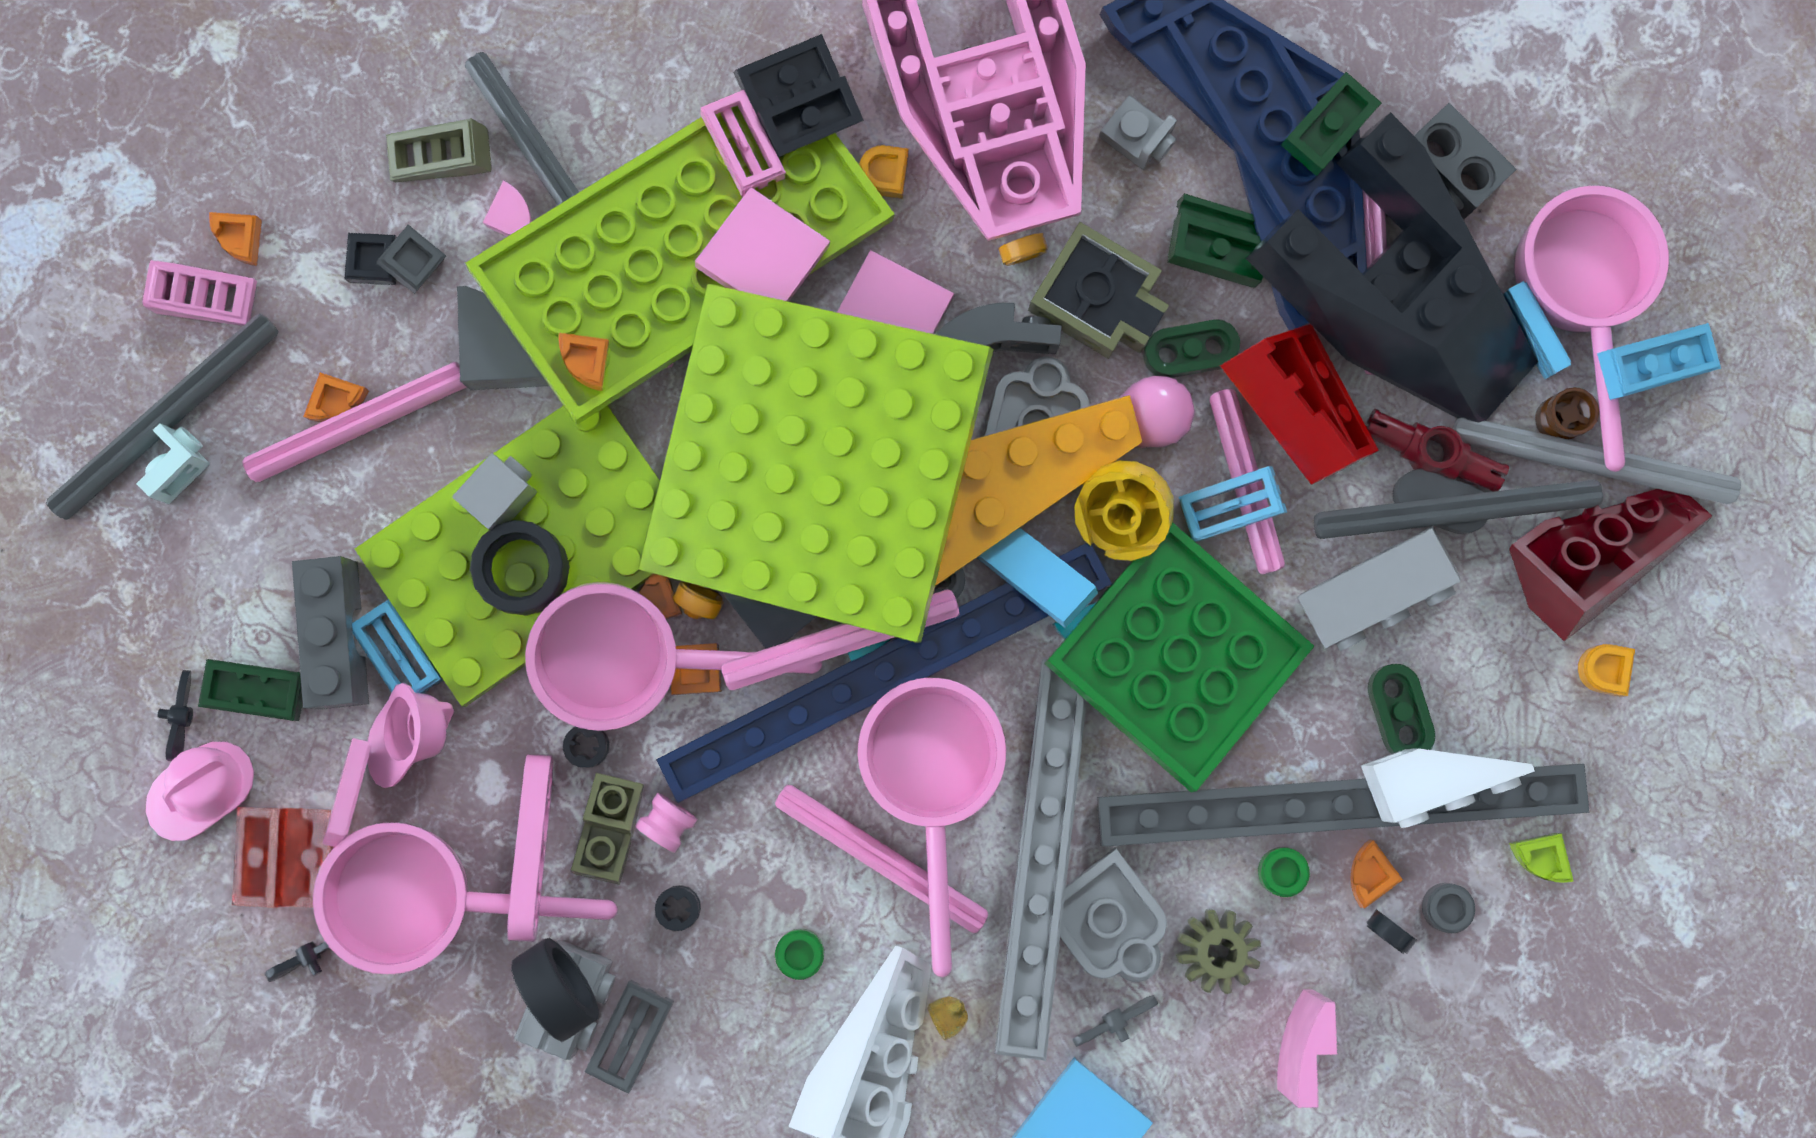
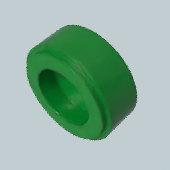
[1258,847,1310,897]
[775,928,825,980]

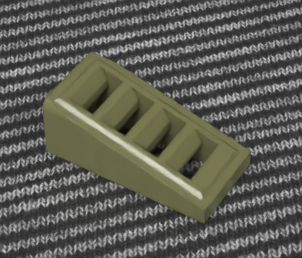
[386,118,492,183]

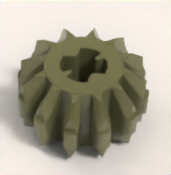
[1176,909,1261,994]

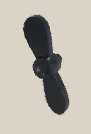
[157,670,193,761]
[265,942,330,982]

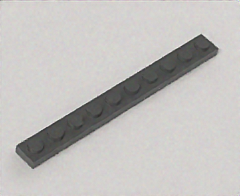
[1097,764,1590,847]

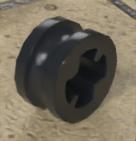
[563,726,610,768]
[655,885,701,931]

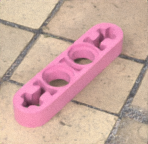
[507,754,553,941]

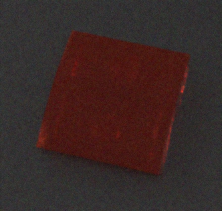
[231,807,334,908]

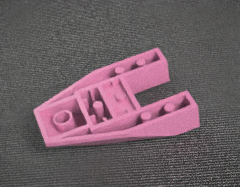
[862,0,1086,241]

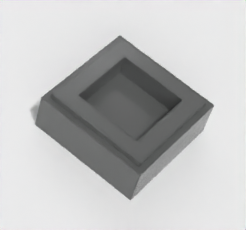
[376,225,446,294]

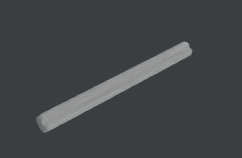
[1453,418,1741,504]

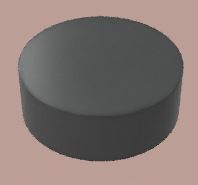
[1422,883,1475,933]

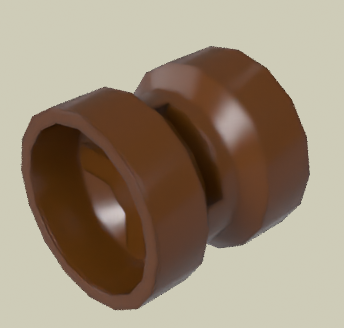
[1535,387,1599,440]

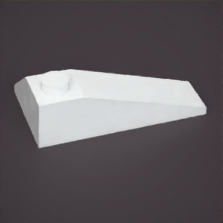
[789,946,932,1138]

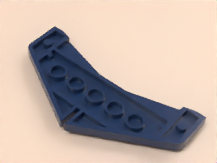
[1099,0,1367,330]

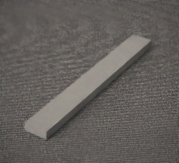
[995,659,1087,1061]

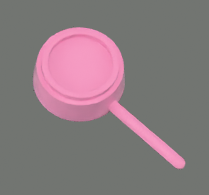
[1514,186,1669,472]
[525,582,822,731]
[858,678,1006,977]
[313,823,617,974]

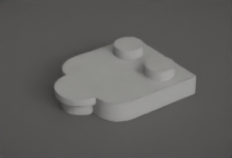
[985,357,1090,436]
[1060,848,1167,982]

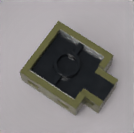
[1028,222,1169,359]

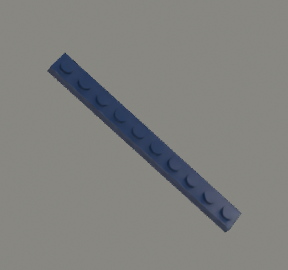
[656,543,1112,803]

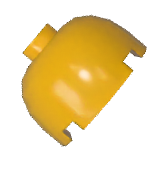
[1074,461,1174,561]

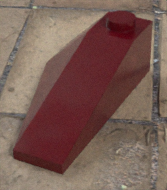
[1509,489,1713,641]

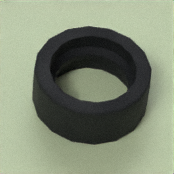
[470,520,570,616]
[511,938,599,1042]

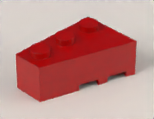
[1220,324,1379,485]

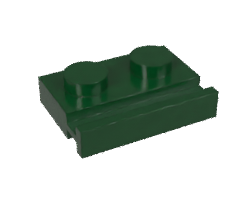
[1167,193,1263,288]

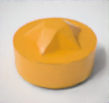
[673,581,724,619]

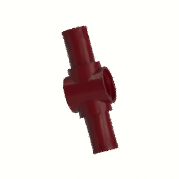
[1366,409,1509,492]

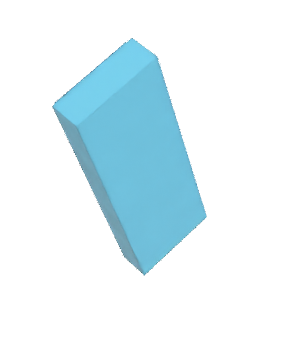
[1597,323,1721,400]
[976,528,1098,628]

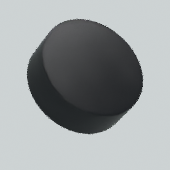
[1366,909,1417,954]

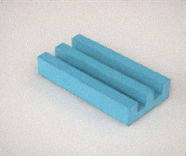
[1503,281,1571,379]
[1179,466,1287,542]
[352,599,444,694]

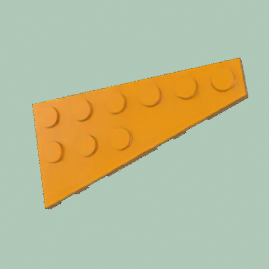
[935,395,1142,586]

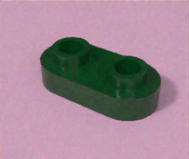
[1143,319,1240,378]
[1368,664,1435,754]

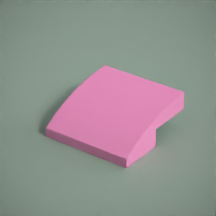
[1277,989,1337,1108]

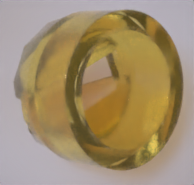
[927,996,968,1041]

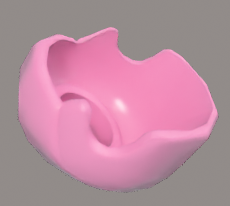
[1119,376,1195,448]

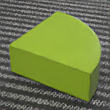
[1509,833,1574,883]

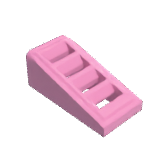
[142,260,257,326]

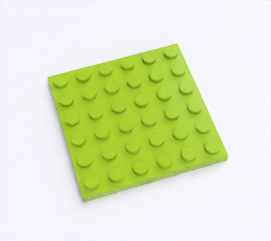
[639,284,993,642]

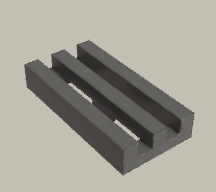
[585,980,674,1094]

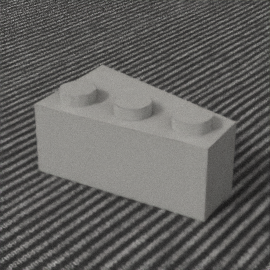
[1297,526,1461,651]

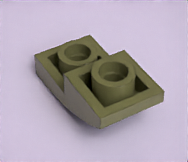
[571,773,644,885]

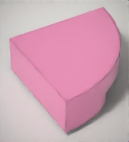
[483,181,532,237]

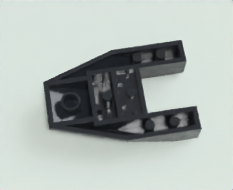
[1245,112,1538,423]

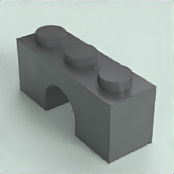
[292,556,369,710]

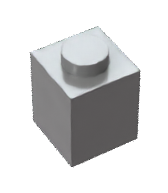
[452,453,537,531]

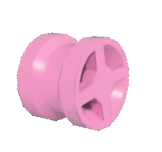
[635,793,698,853]

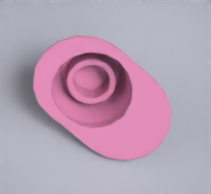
[367,683,454,788]
[146,742,254,841]

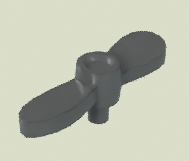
[1072,995,1158,1047]

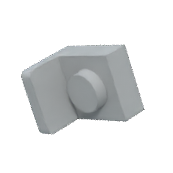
[1099,95,1177,170]

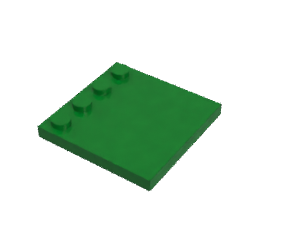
[1044,522,1314,793]

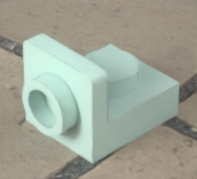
[136,423,210,504]

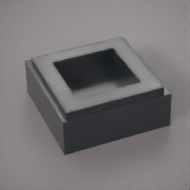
[344,233,397,285]

